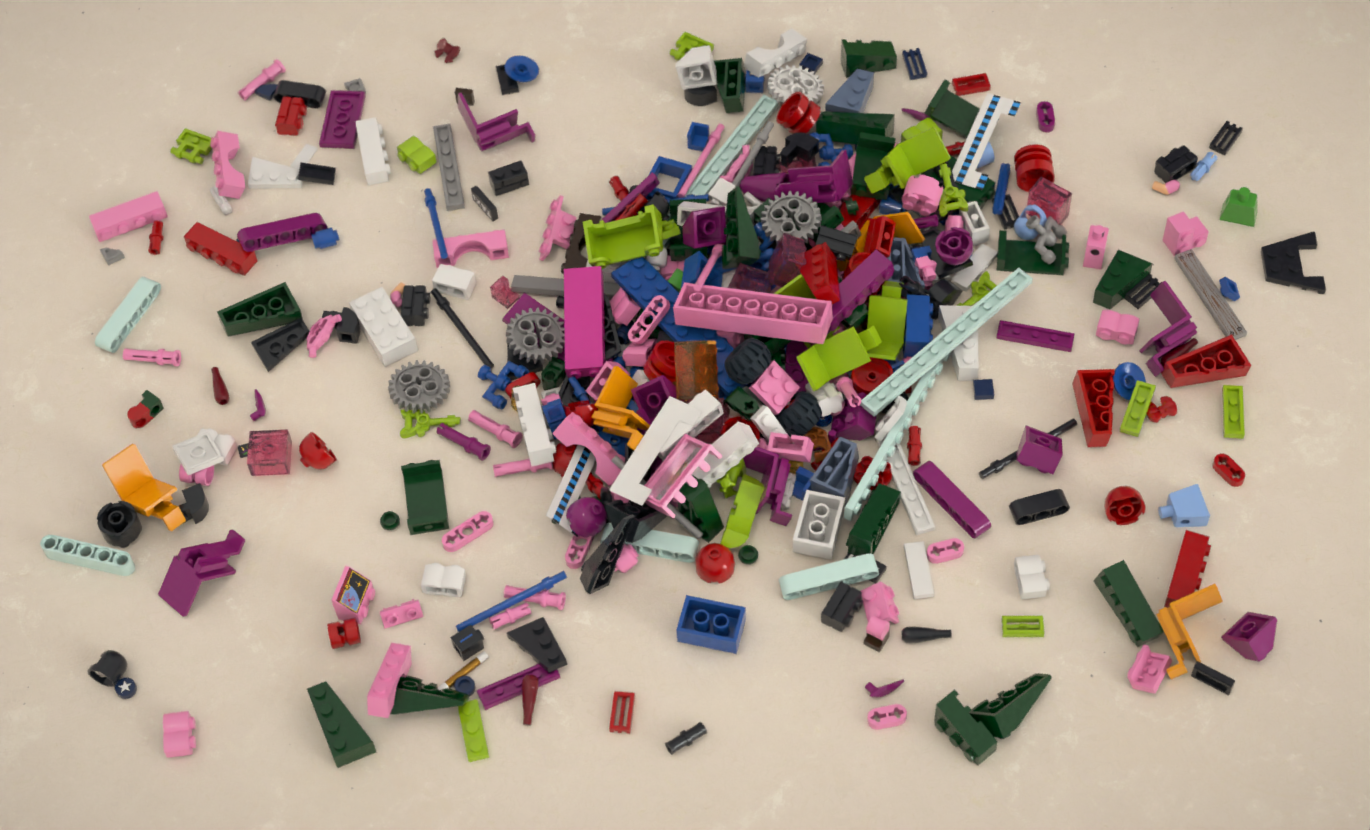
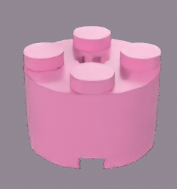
[902,175,943,217]

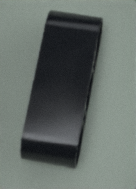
[273,80,326,108]
[1009,489,1070,525]

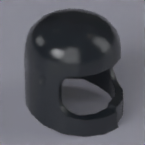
[87,650,128,686]

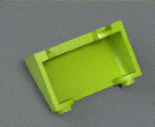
[583,205,663,269]

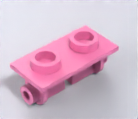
[380,599,423,628]

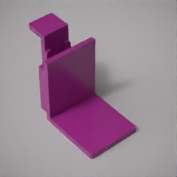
[458,93,535,151]
[774,150,853,203]
[1139,281,1198,377]
[743,446,792,526]
[158,529,245,617]

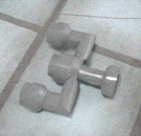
[1026,215,1067,264]

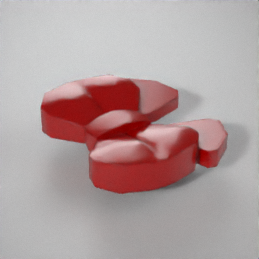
[1147,396,1177,423]

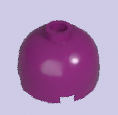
[935,227,973,265]
[566,497,607,538]

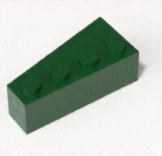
[816,111,895,144]
[217,282,303,337]
[846,483,901,556]
[1094,560,1164,647]
[307,681,376,768]

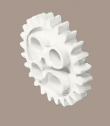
[767,65,824,104]

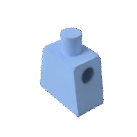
[1158,484,1210,527]

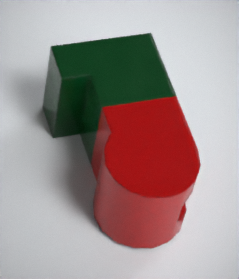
[127,390,164,428]

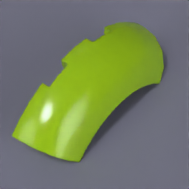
[720,474,765,548]

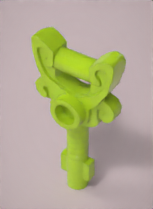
[939,163,969,217]
[956,271,997,306]
[400,409,461,439]

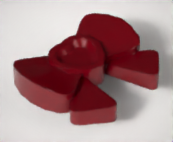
[435,38,460,63]

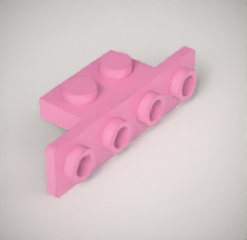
[539,195,577,261]

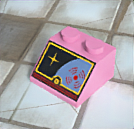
[331,566,375,624]

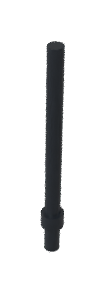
[431,288,494,368]
[979,418,1077,479]

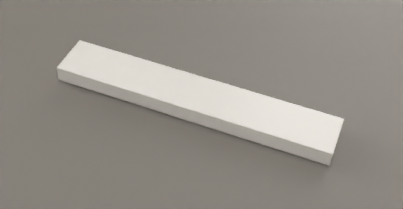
[876,433,935,536]

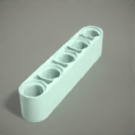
[95,277,161,353]
[600,523,699,563]
[40,535,135,576]
[779,554,879,600]

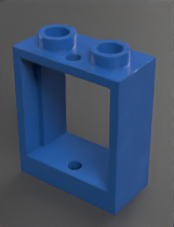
[645,156,692,200]
[681,251,723,288]

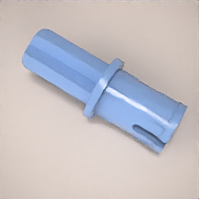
[1190,152,1217,181]

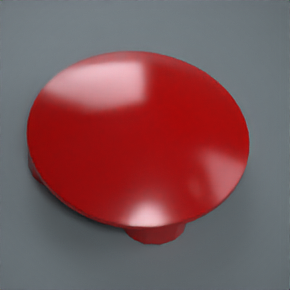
[854,456,892,490]

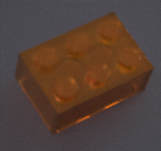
[674,340,719,400]

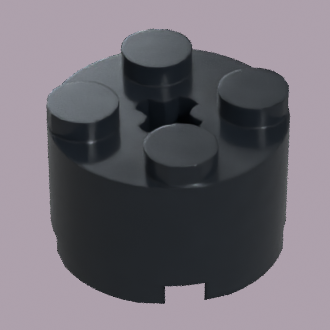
[97,501,142,548]

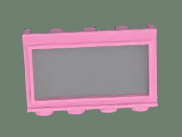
[644,433,722,519]

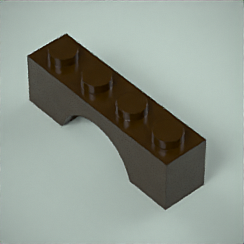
[561,213,601,275]

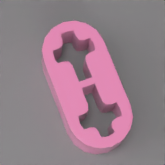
[927,538,964,564]
[867,704,907,730]

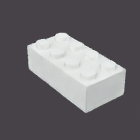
[349,287,418,367]

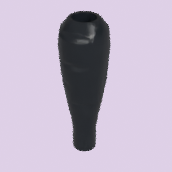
[902,627,952,643]

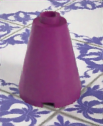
[740,172,790,202]

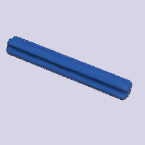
[992,163,1011,215]

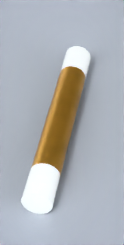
[438,651,489,690]

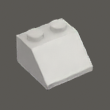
[675,45,717,90]

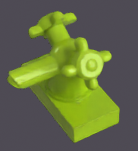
[715,458,747,498]

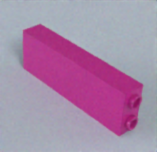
[564,266,605,379]

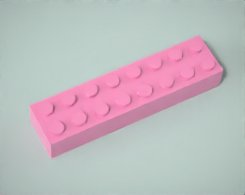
[673,282,833,344]

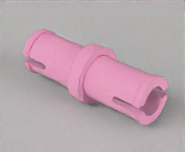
[489,602,531,630]

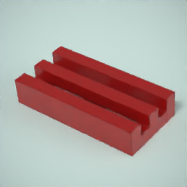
[952,73,991,96]
[609,691,635,734]

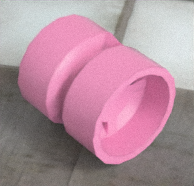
[179,465,214,486]

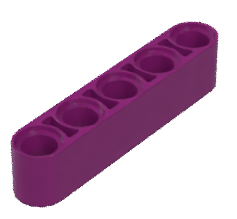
[237,213,328,252]
[913,460,991,539]

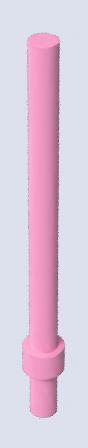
[678,124,725,198]
[694,243,726,291]

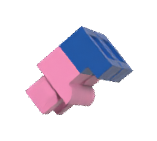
[911,246,937,291]
[541,393,566,440]

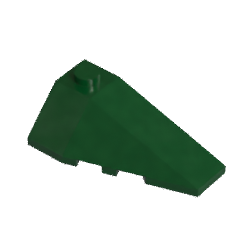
[722,186,761,269]
[969,673,1052,739]
[390,676,469,715]

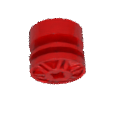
[1014,144,1055,192]

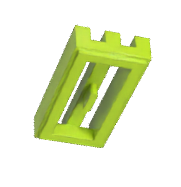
[1002,616,1044,637]

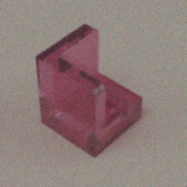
[490,276,520,309]

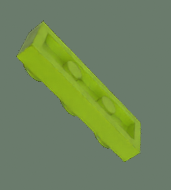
[1119,380,1156,437]
[1222,385,1245,439]
[458,699,489,762]

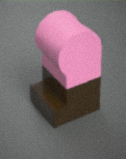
[864,615,890,653]

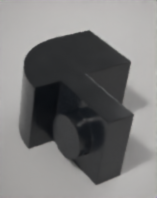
[684,85,717,106]
[780,133,819,168]
[929,279,963,320]
[322,307,360,344]
[179,483,209,524]

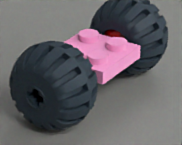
[724,338,822,437]

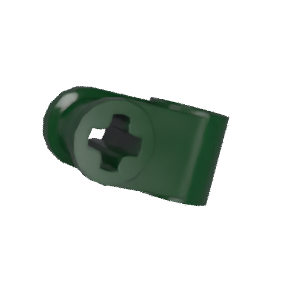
[541,356,567,391]
[724,386,760,422]

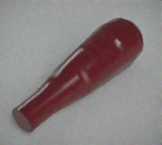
[1160,338,1198,367]
[211,367,230,405]
[522,675,538,726]

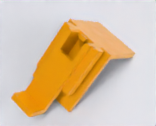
[837,212,925,272]
[592,366,650,451]
[102,444,186,531]
[1156,584,1223,679]

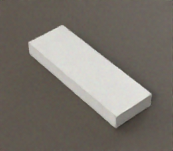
[951,243,998,292]
[904,541,934,599]

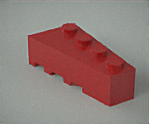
[793,242,840,304]
[1161,334,1252,388]
[1072,369,1115,447]

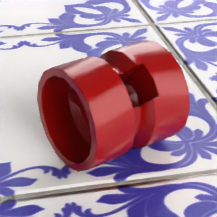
[327,618,361,649]

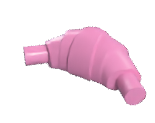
[720,145,753,183]
[306,314,342,358]

